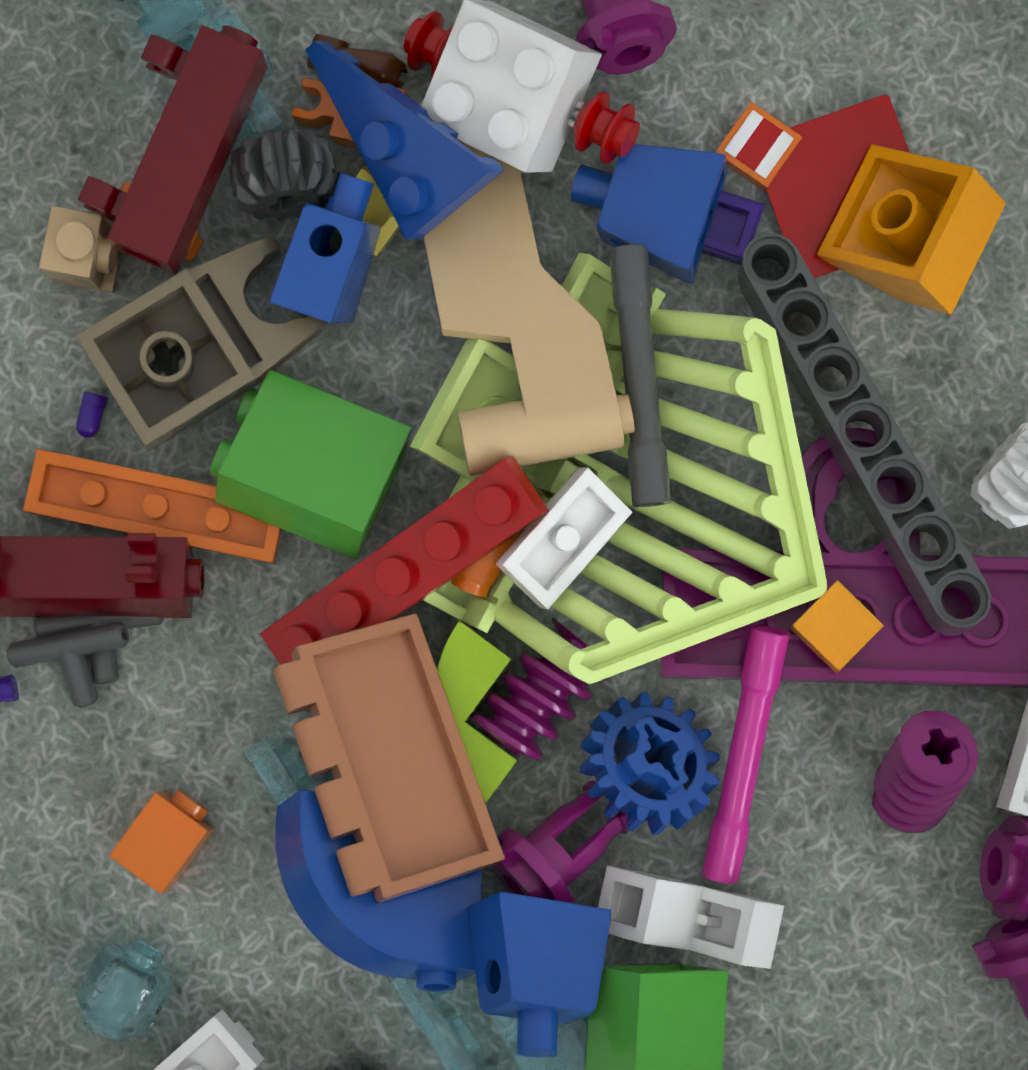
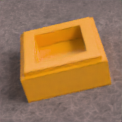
[790,580,884,674]

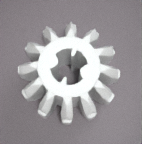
[970,422,1028,529]

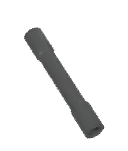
[609,244,671,507]

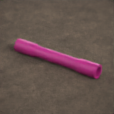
[701,625,790,884]

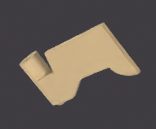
[424,139,635,476]

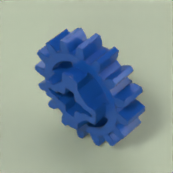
[579,692,720,835]

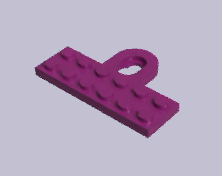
[660,428,1028,688]

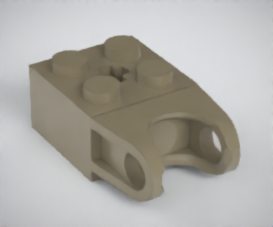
[75,237,329,452]

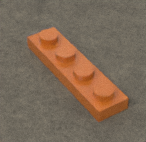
[23,449,283,564]

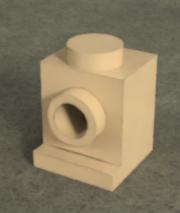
[39,206,122,293]

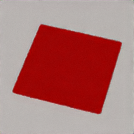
[765,94,910,279]

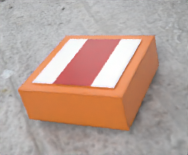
[715,102,803,192]

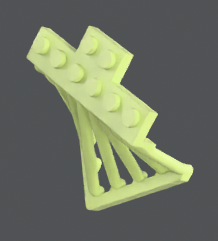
[410,253,827,684]

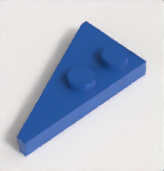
[305,41,503,240]

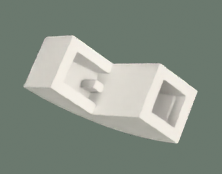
[598,865,784,969]

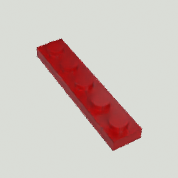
[260,456,549,665]

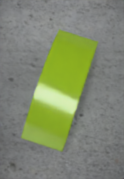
[437,621,517,803]

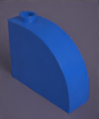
[275,789,482,992]

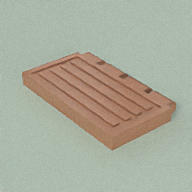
[273,613,505,903]

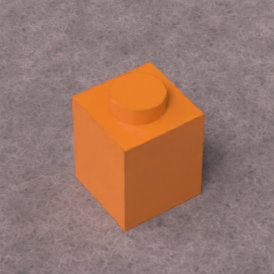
[109,788,215,894]

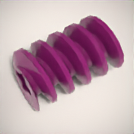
[470,617,607,760]
[872,711,979,833]

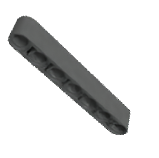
[738,233,992,636]

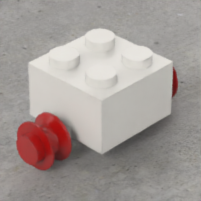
[403,0,640,173]

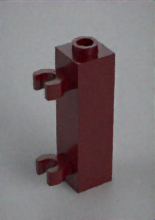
[78,25,268,275]
[0,533,205,618]

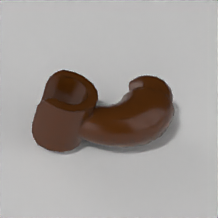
[307,34,408,88]

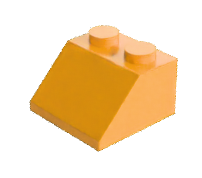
[817,144,1006,315]

